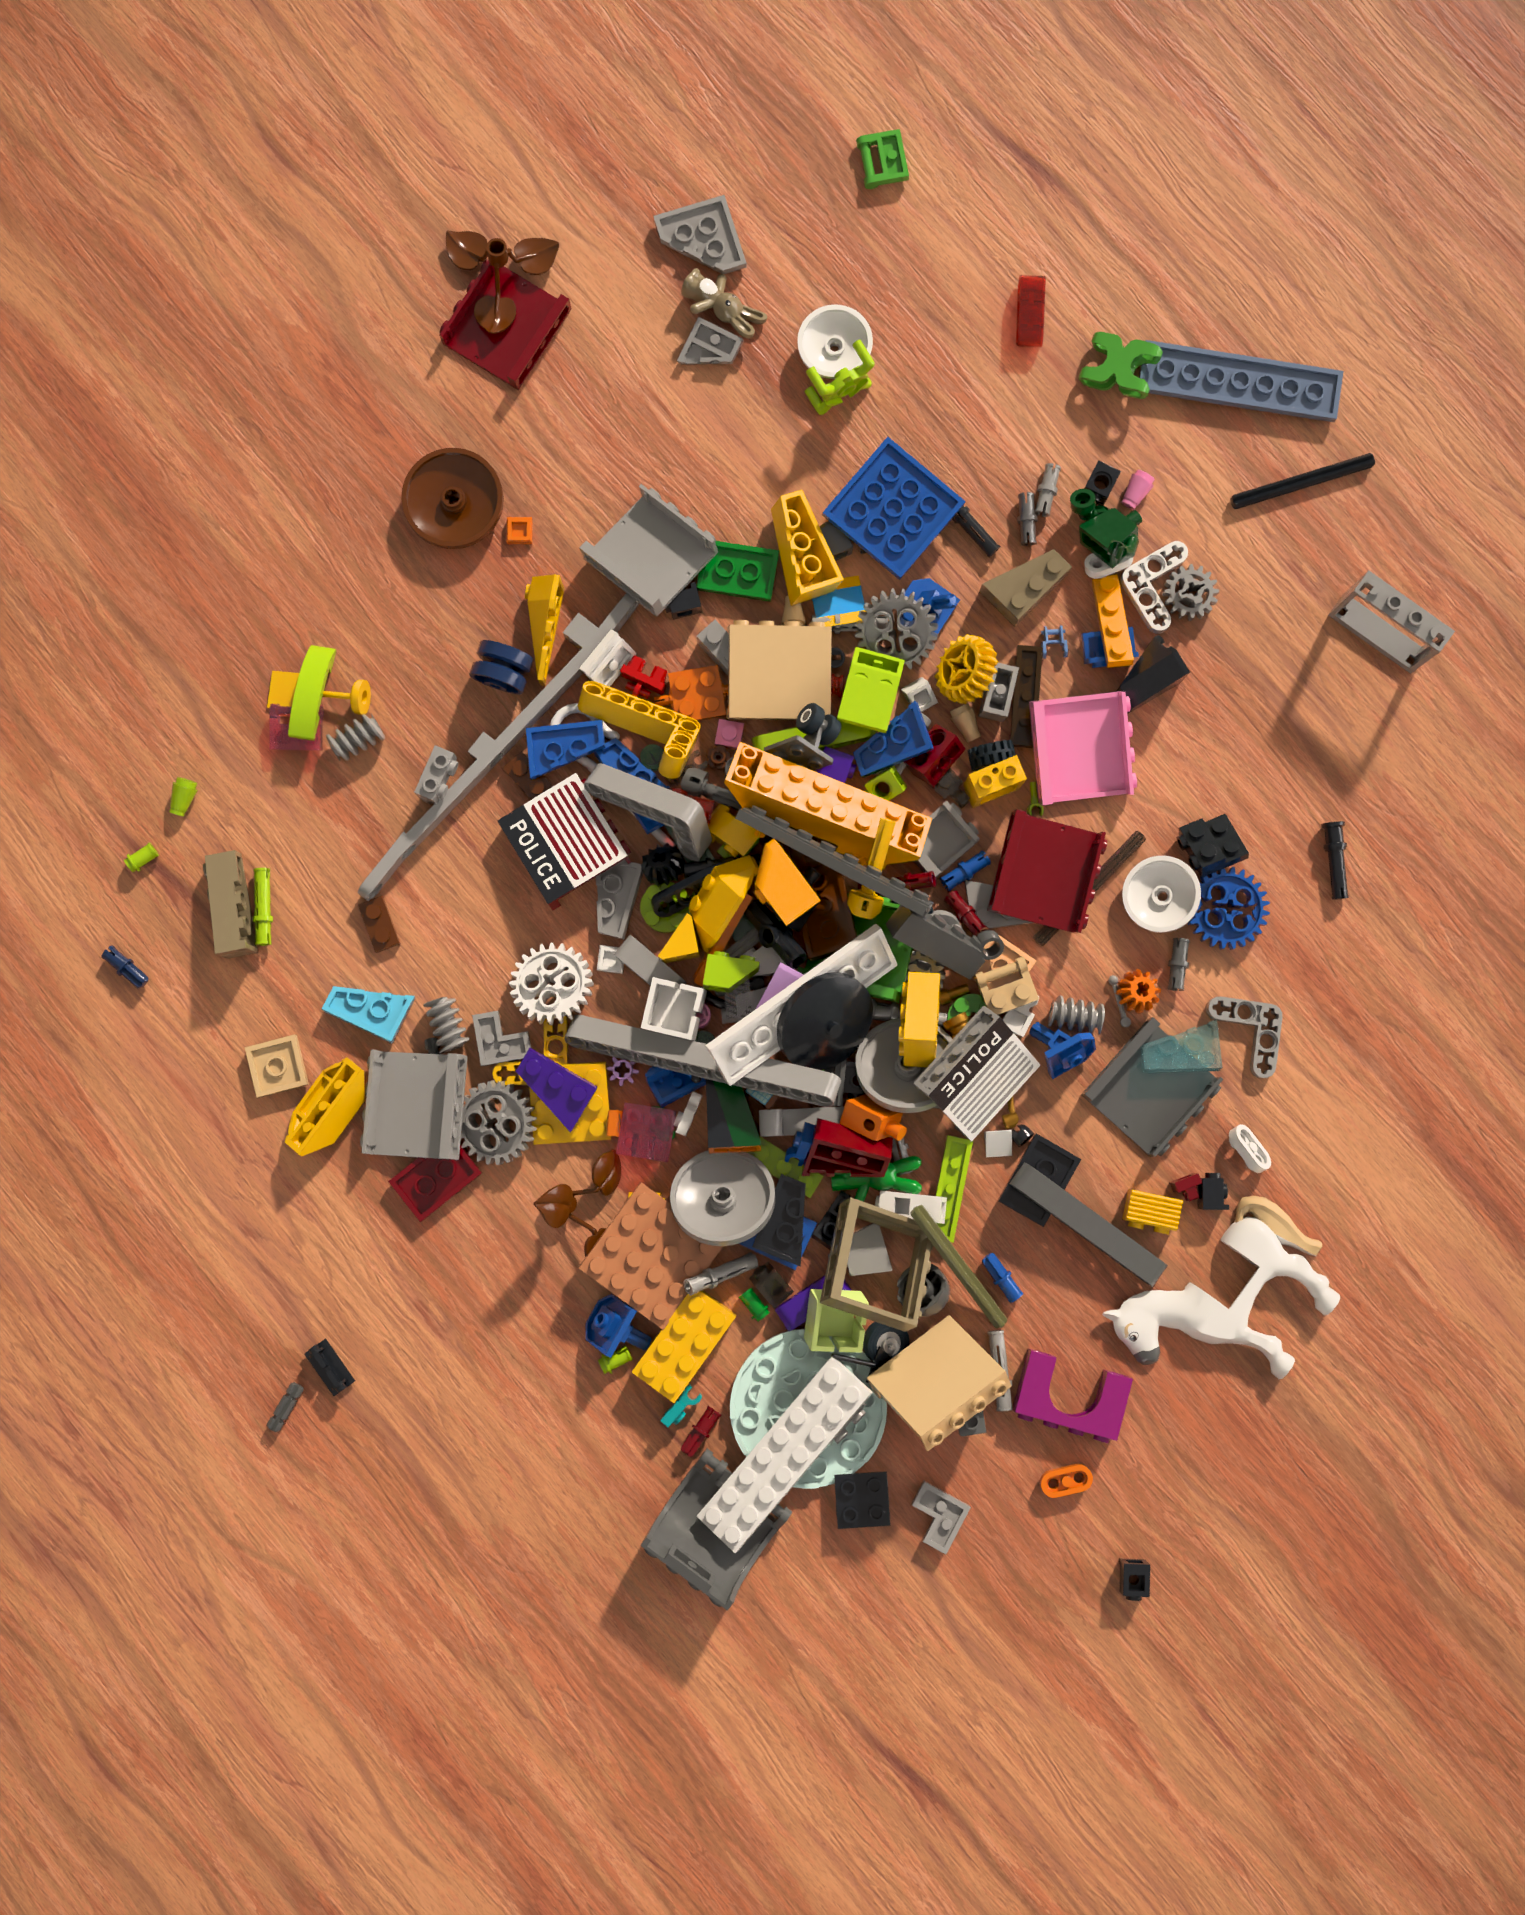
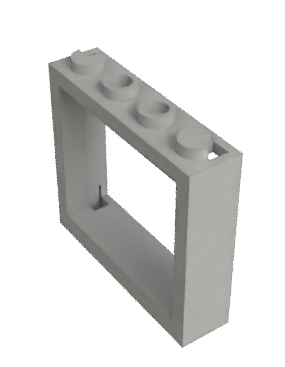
[1328,570,1455,674]

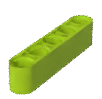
[752,721,878,751]

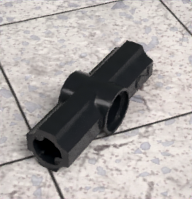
[744,899,808,969]

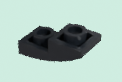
[811,1190,852,1250]

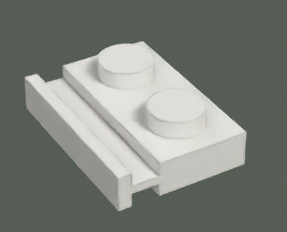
[579,629,637,687]

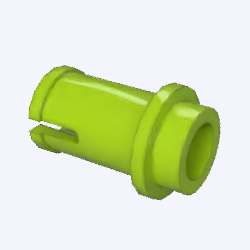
[124,842,159,872]
[598,1345,633,1374]

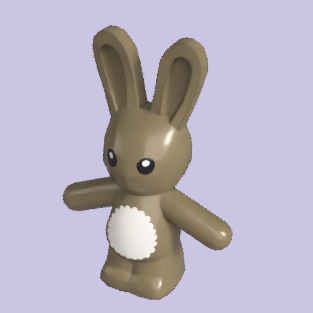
[681,268,767,339]

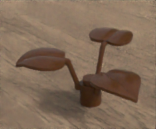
[446,230,559,334]
[533,1149,621,1257]

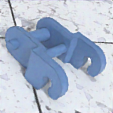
[1041,625,1068,659]

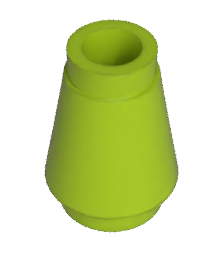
[169,777,198,816]

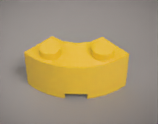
[706,804,761,858]

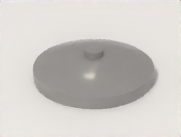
[856,1018,953,1113]
[670,1150,775,1246]

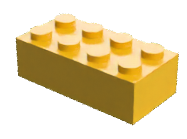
[632,1290,736,1403]

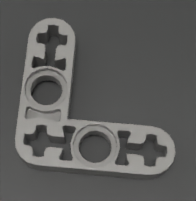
[1206,997,1283,1078]

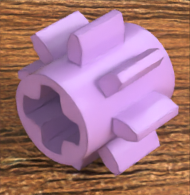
[607,1057,639,1086]

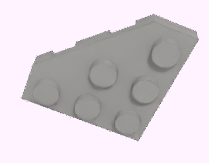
[653,195,747,274]

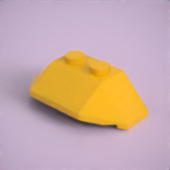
[689,855,759,952]
[285,1057,365,1156]

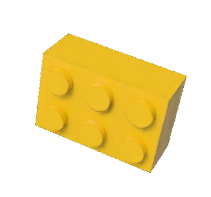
[899,972,940,1067]

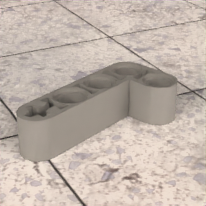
[758,1106,844,1137]

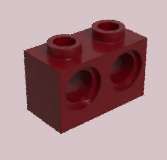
[904,723,966,787]

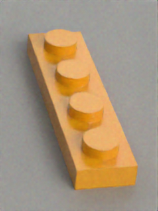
[1092,574,1134,668]

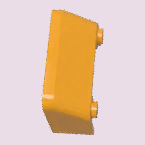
[754,838,821,931]

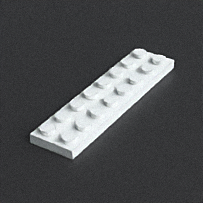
[705,924,898,1086]
[697,1357,873,1553]

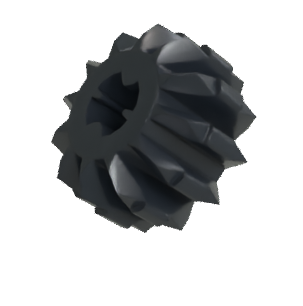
[641,843,685,887]

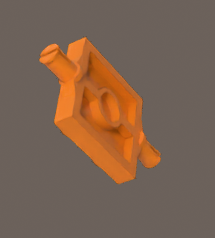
[654,665,728,721]

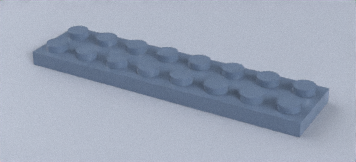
[1139,340,1344,422]

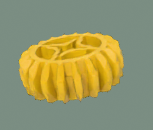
[934,634,999,704]

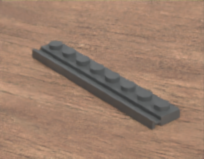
[735,805,934,916]

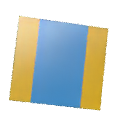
[812,575,866,627]

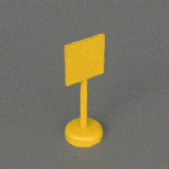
[267,671,371,715]

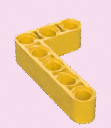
[577,681,701,779]

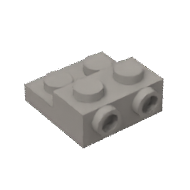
[414,745,459,805]

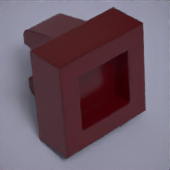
[1169,1173,1202,1202]

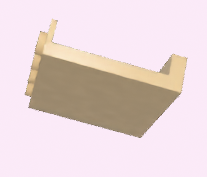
[726,620,832,720]
[867,1315,1012,1451]

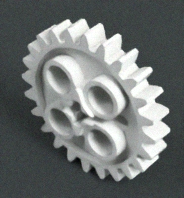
[509,943,594,1025]

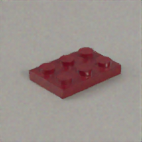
[388,1145,482,1222]

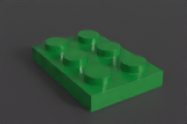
[697,541,779,602]

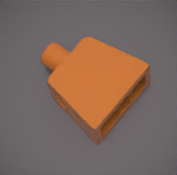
[840,1094,907,1141]

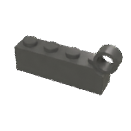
[886,905,1004,980]

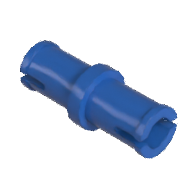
[940,850,991,892]

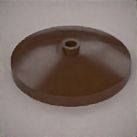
[401,448,504,549]

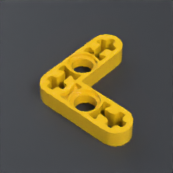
[492,1015,568,1086]

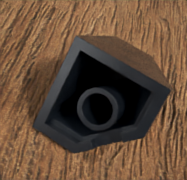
[1116,635,1190,714]

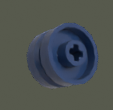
[469,640,534,694]

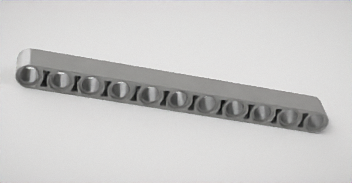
[564,1015,841,1107]

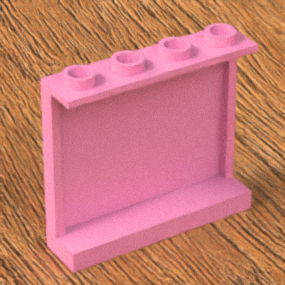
[1029,691,1137,805]

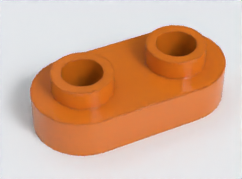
[1040,1464,1093,1498]

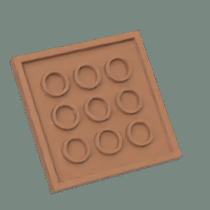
[578,1182,723,1330]

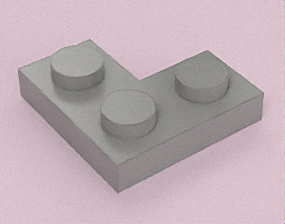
[472,1011,531,1066]
[911,1480,971,1554]

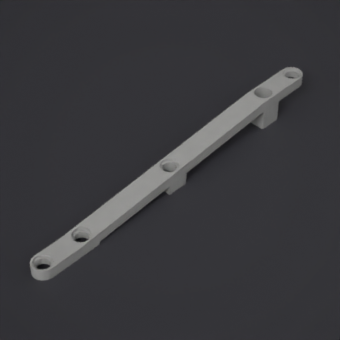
[358,593,639,901]

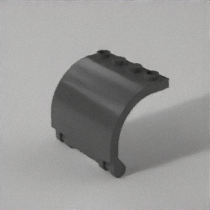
[640,1448,792,1611]

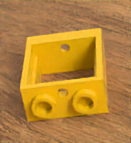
[963,755,1027,808]

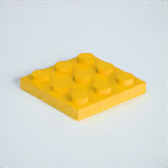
[529,1062,612,1145]

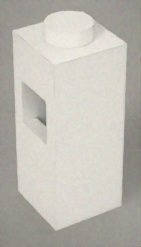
[875,1191,947,1224]

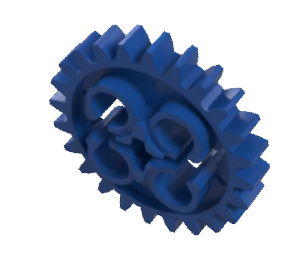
[1187,867,1270,950]

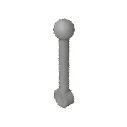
[1108,975,1131,1027]

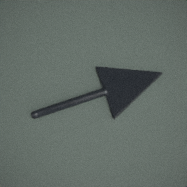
[831,1346,892,1383]

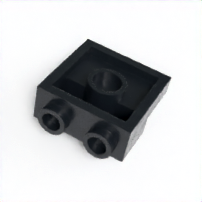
[1176,814,1249,878]

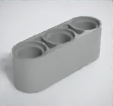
[614,935,687,990]

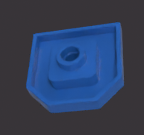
[901,578,960,641]
[1029,1022,1096,1080]
[585,1294,652,1358]

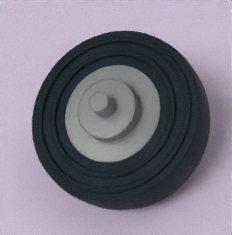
[863,1322,910,1362]

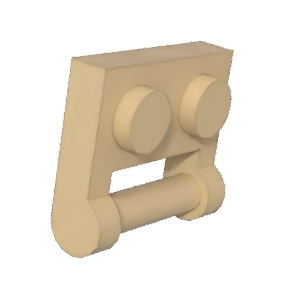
[974,956,1039,1015]

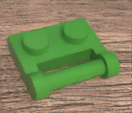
[856,129,909,189]

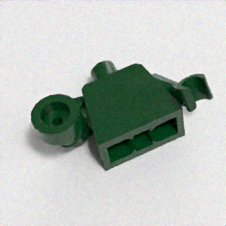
[1070,489,1143,569]

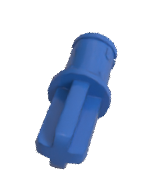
[982,1253,1023,1303]

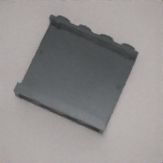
[1081,1017,1223,1157]

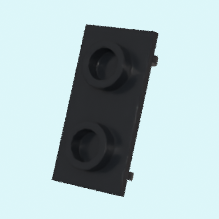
[304,1338,356,1396]

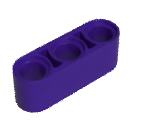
[774,1275,851,1332]

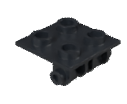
[834,1471,891,1529]

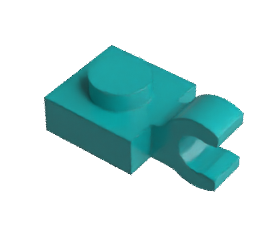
[660,1384,702,1427]

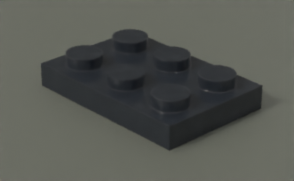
[997,1133,1081,1227]

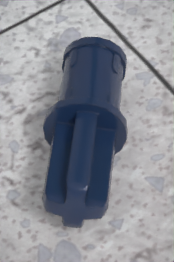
[101,945,149,988]

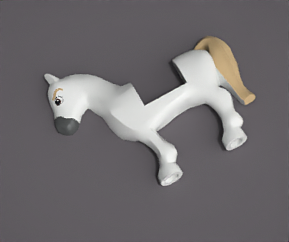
[1102,1196,1340,1379]

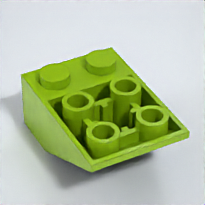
[837,647,905,733]

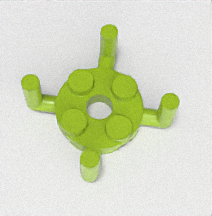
[804,339,875,415]

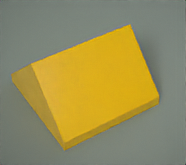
[658,913,700,964]

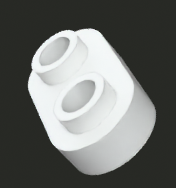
[1084,553,1133,579]
[1229,1125,1271,1173]

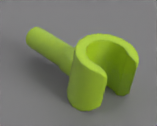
[1027,782,1044,816]

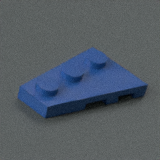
[853,701,934,778]
[526,720,605,780]

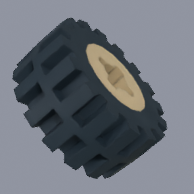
[967,740,1016,771]

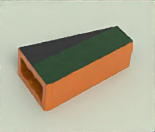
[706,1079,761,1154]

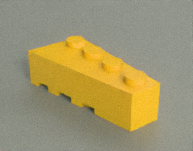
[771,490,844,606]

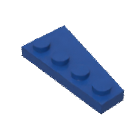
[594,738,675,835]

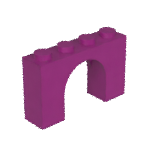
[1013,1348,1133,1443]

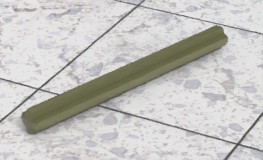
[911,1205,1007,1328]

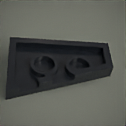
[752,1174,806,1267]

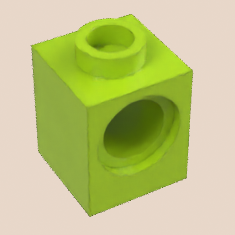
[864,766,907,801]

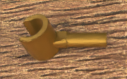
[1002,1096,1019,1129]

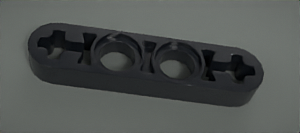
[651,857,739,918]

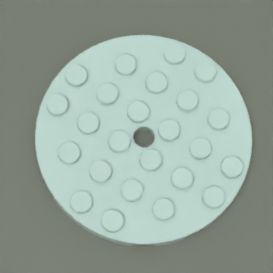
[730,1328,887,1489]

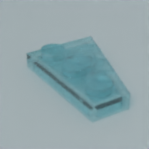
[1141,1019,1223,1073]

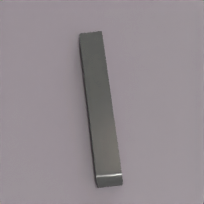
[1009,1162,1168,1287]

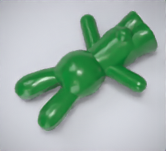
[831,1156,922,1202]

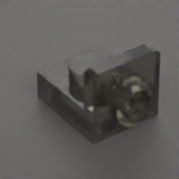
[749,1262,794,1309]

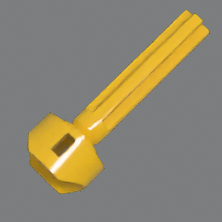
[847,818,896,919]

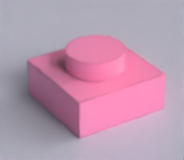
[715,719,744,749]

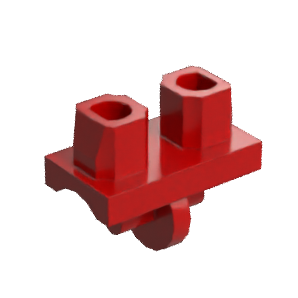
[620,655,667,699]

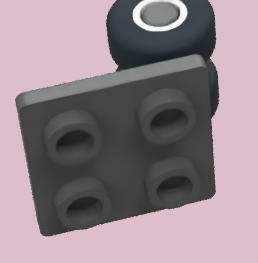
[764,703,841,771]

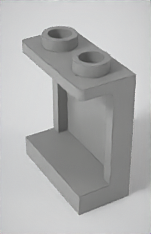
[914,801,980,878]

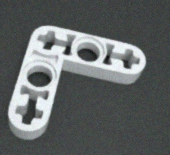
[1120,541,1188,634]

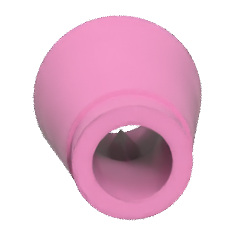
[1121,470,1155,510]

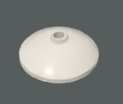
[797,305,873,379]
[1122,856,1201,933]

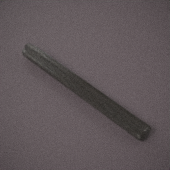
[1033,831,1146,946]

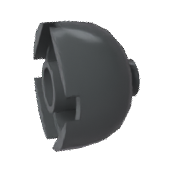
[897,1264,950,1317]

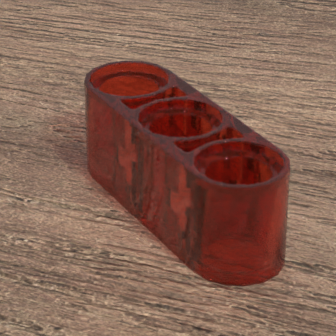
[1016,275,1046,347]

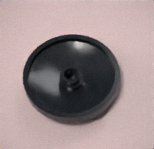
[777,972,873,1070]

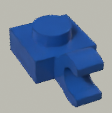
[785,1122,815,1166]

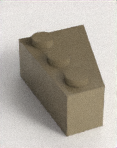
[979,549,1072,627]

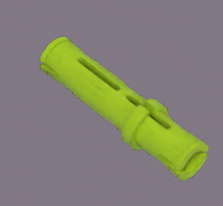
[252,868,273,946]

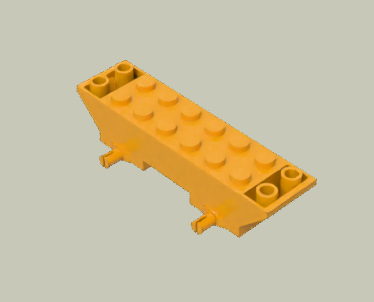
[724,742,932,870]

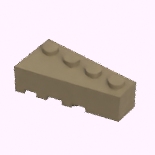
[203,850,258,959]

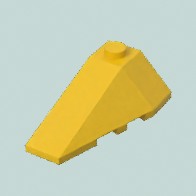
[525,574,565,686]

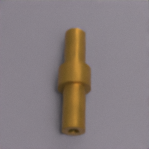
[940,983,970,1006]

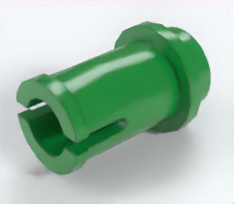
[738,1287,770,1322]

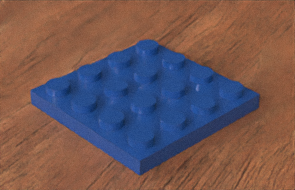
[822,437,966,580]

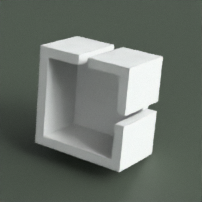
[641,977,707,1041]

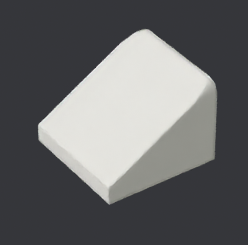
[901,677,938,712]
[984,1130,1012,1157]

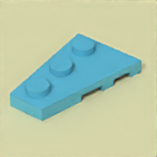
[322,986,415,1043]

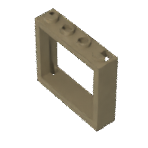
[820,1197,934,1332]

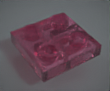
[616,1103,676,1162]

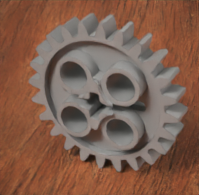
[855,588,938,669]
[461,1080,537,1165]

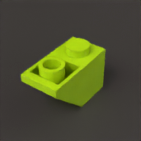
[703,951,760,993]

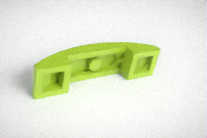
[288,645,336,741]

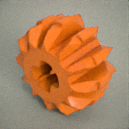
[1115,969,1161,1014]

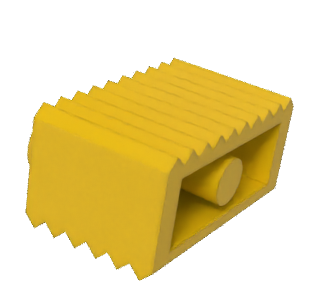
[1122,1189,1183,1235]

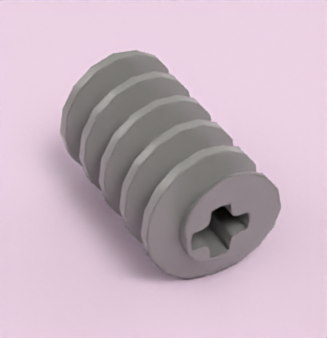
[326,713,385,761]
[1048,995,1105,1035]
[423,997,470,1054]

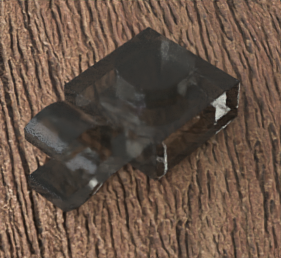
[664,750,708,787]
[931,768,970,809]

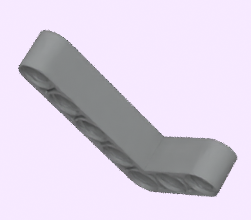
[583,763,712,862]

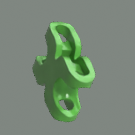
[1078,332,1163,399]

